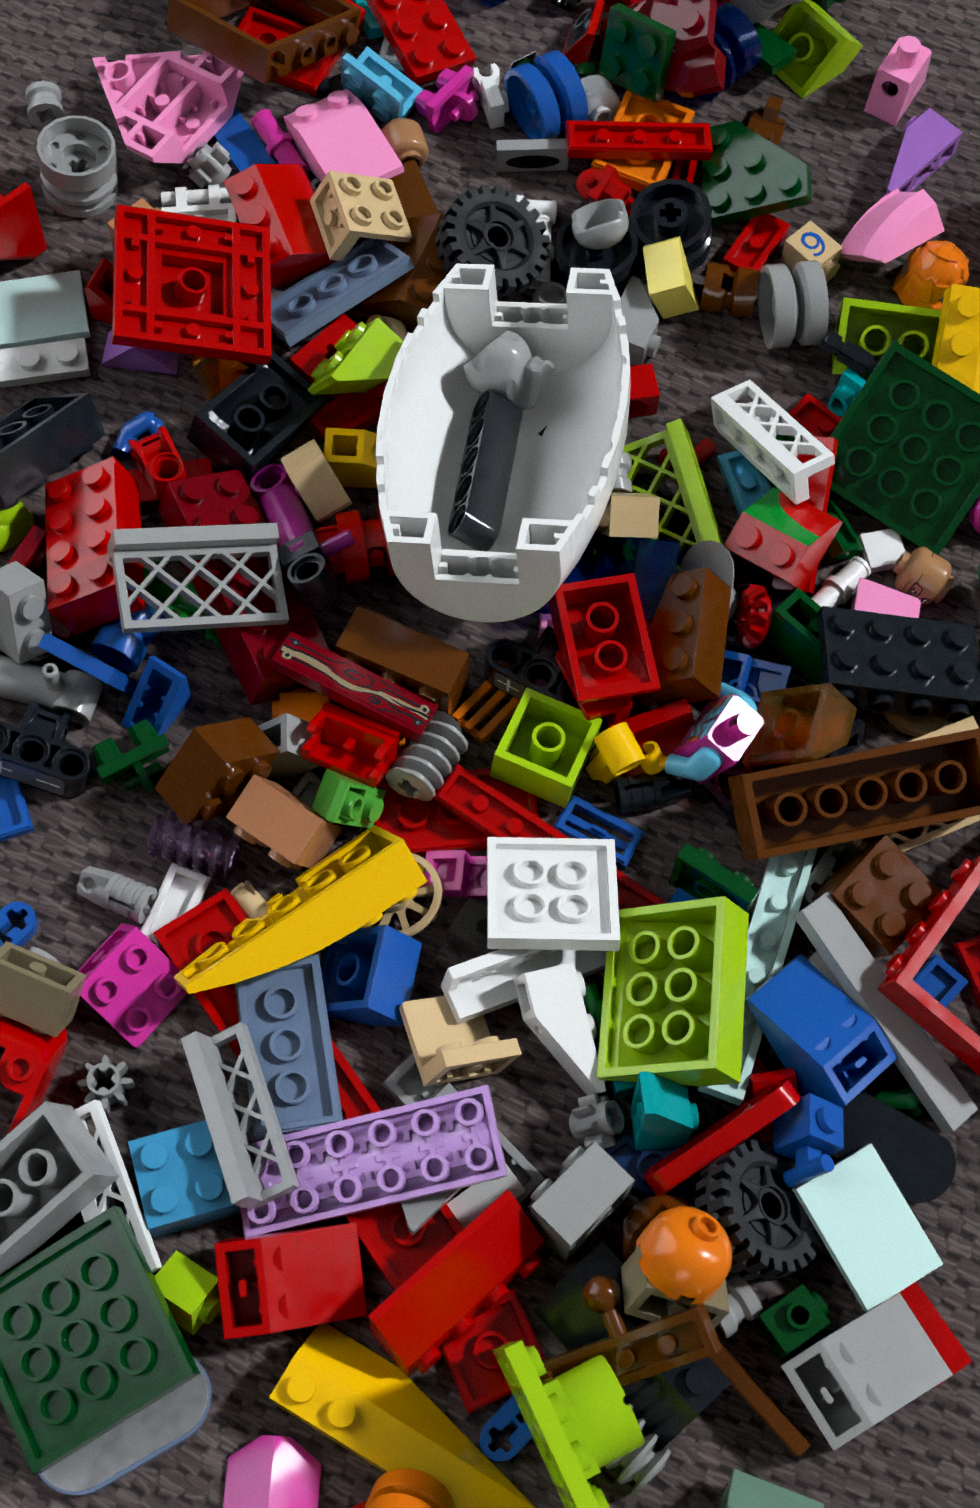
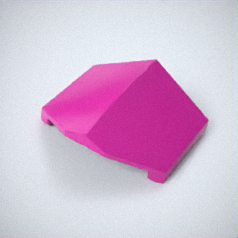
[223,1435,322,1508]

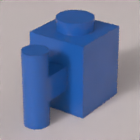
[773,1093,844,1188]

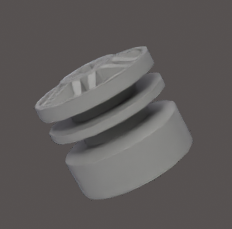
[37,115,119,218]

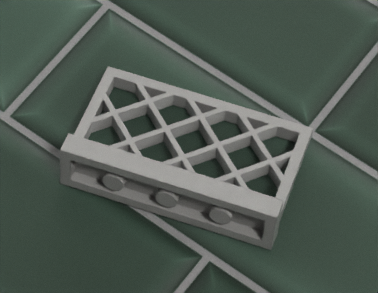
[107,523,289,634]

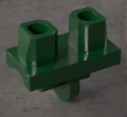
[93,719,170,794]

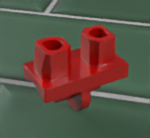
[576,163,634,218]

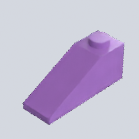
[885,108,963,196]

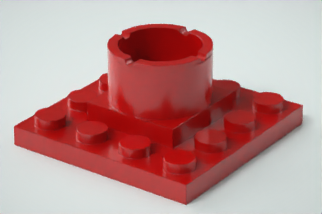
[112,204,272,365]

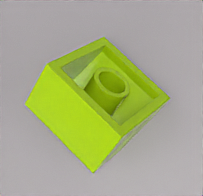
[772,0,863,99]

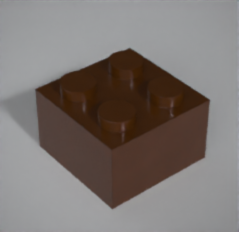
[155,717,280,824]
[811,834,940,958]

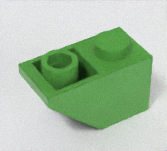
[312,768,387,828]

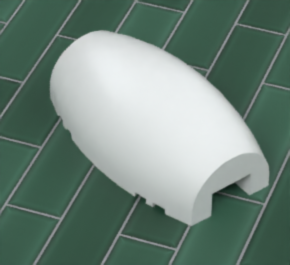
[376,263,631,622]

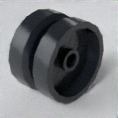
[630,179,712,273]
[554,216,638,298]

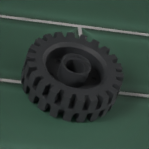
[435,185,550,301]
[695,1140,822,1283]

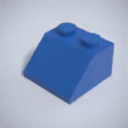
[321,925,422,1027]

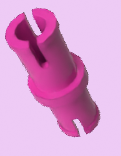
[251,109,309,173]

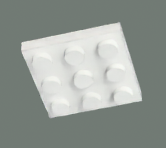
[487,837,620,951]

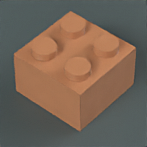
[226,774,344,871]

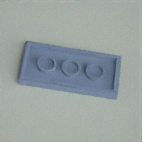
[271,238,414,347]
[234,955,343,1141]

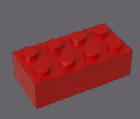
[45,456,145,635]

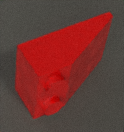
[549,573,661,704]

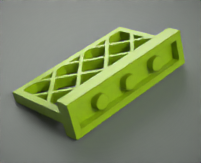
[621,418,724,597]

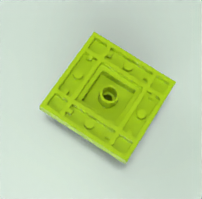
[492,1340,645,1508]

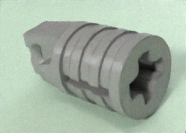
[77,866,157,924]

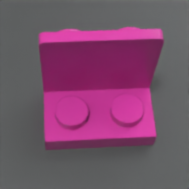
[77,923,187,1048]

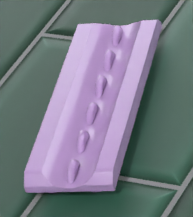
[240,1085,508,1236]

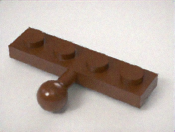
[540,1275,722,1387]

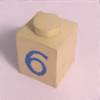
[780,220,843,282]

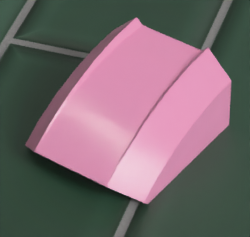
[840,188,944,264]

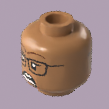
[892,547,954,605]

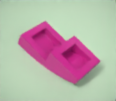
[422,850,487,900]

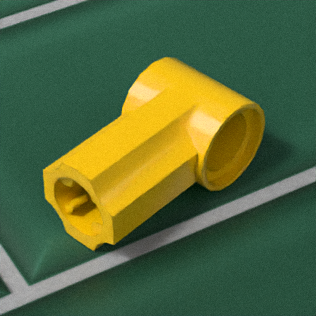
[586,722,646,784]

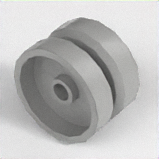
[757,260,829,349]

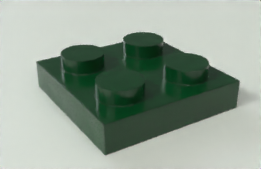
[598,3,677,103]
[668,843,759,914]

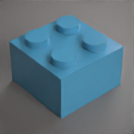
[128,1120,241,1238]

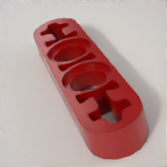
[643,1078,801,1196]

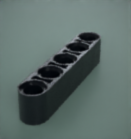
[447,389,523,551]

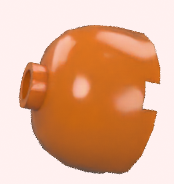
[636,1206,732,1304]

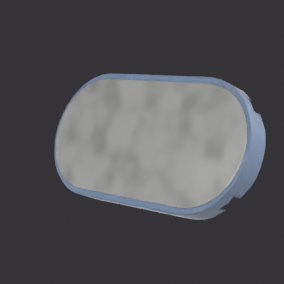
[39,1357,212,1496]

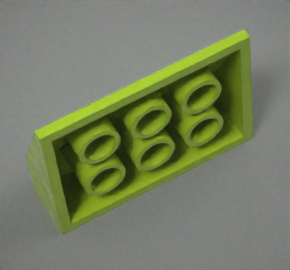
[597,896,749,1086]

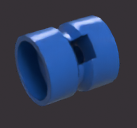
[90,604,162,673]

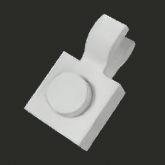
[473,63,509,129]

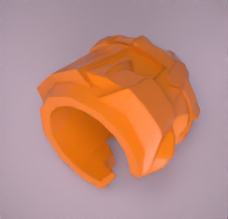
[892,240,969,310]

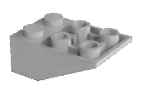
[781,1293,953,1451]

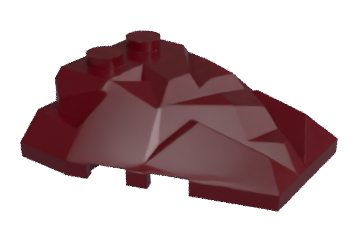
[596,0,726,98]

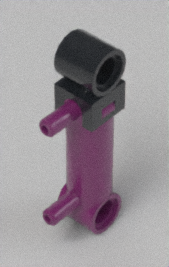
[251,464,355,611]

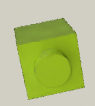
[154,1250,221,1335]

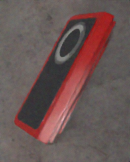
[562,0,605,64]

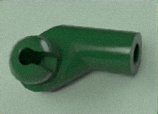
[872,1086,925,1119]

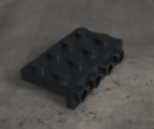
[816,606,980,723]

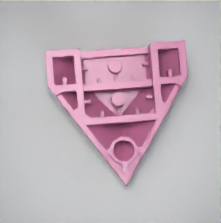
[92,50,244,164]

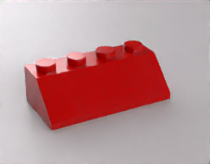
[368,1189,544,1377]

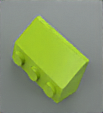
[831,297,941,379]

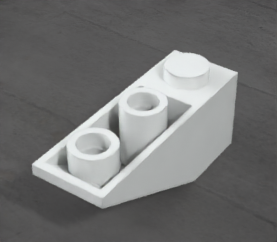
[513,962,607,1095]

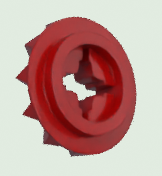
[735,584,772,649]

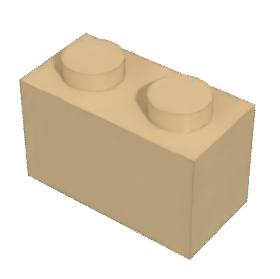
[597,492,660,538]

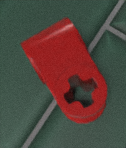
[127,426,187,501]

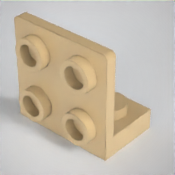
[309,171,413,261]
[399,995,522,1087]

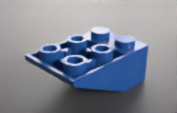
[745,955,898,1106]

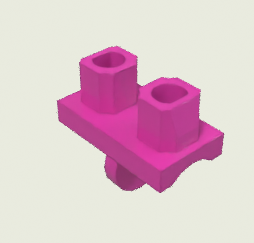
[415,65,479,134]

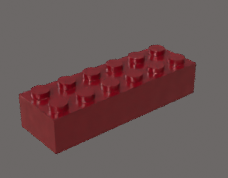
[158,469,330,706]

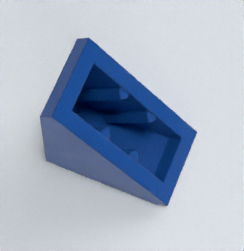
[121,655,192,735]

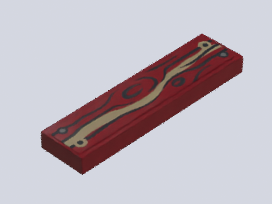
[270,631,438,743]

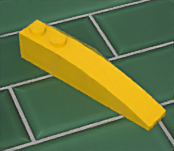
[174,825,427,994]
[269,1323,535,1508]

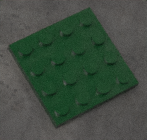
[830,340,980,555]
[0,1206,200,1474]

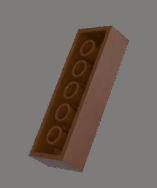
[727,728,980,860]

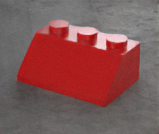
[223,164,333,289]

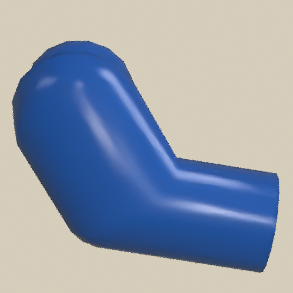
[111,411,163,459]

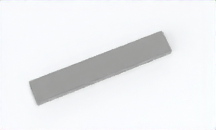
[793,892,978,1135]

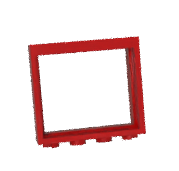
[877,856,980,1076]

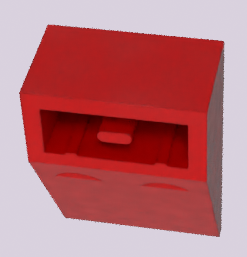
[214,1222,367,1340]

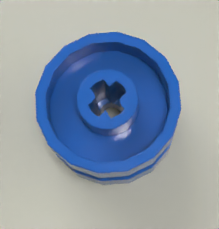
[504,50,588,139]

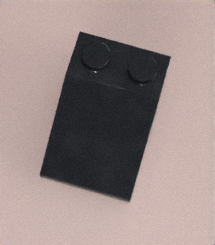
[186,351,328,486]

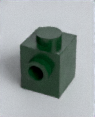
[753,1284,831,1360]

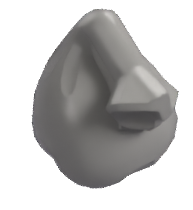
[464,330,556,410]

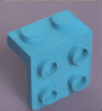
[341,46,423,124]

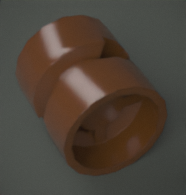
[699,262,760,319]

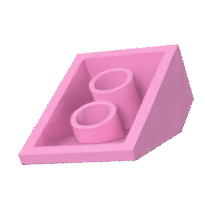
[284,89,405,182]

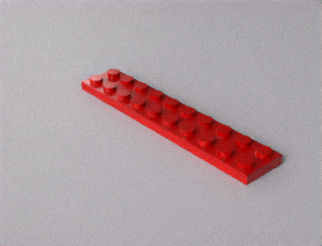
[154,888,464,1292]

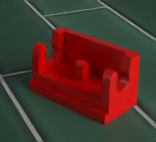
[300,702,401,788]

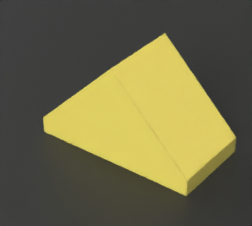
[643,236,700,319]

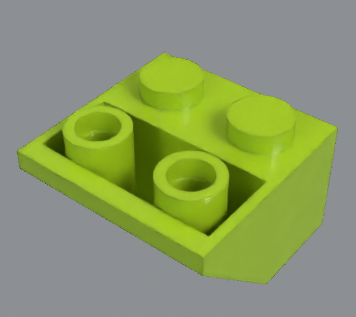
[308,317,403,395]

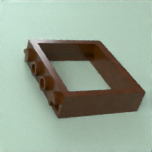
[167,0,361,84]

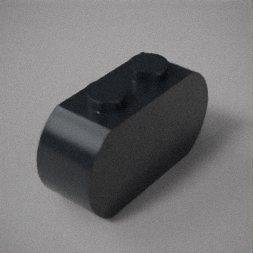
[832,1092,956,1204]

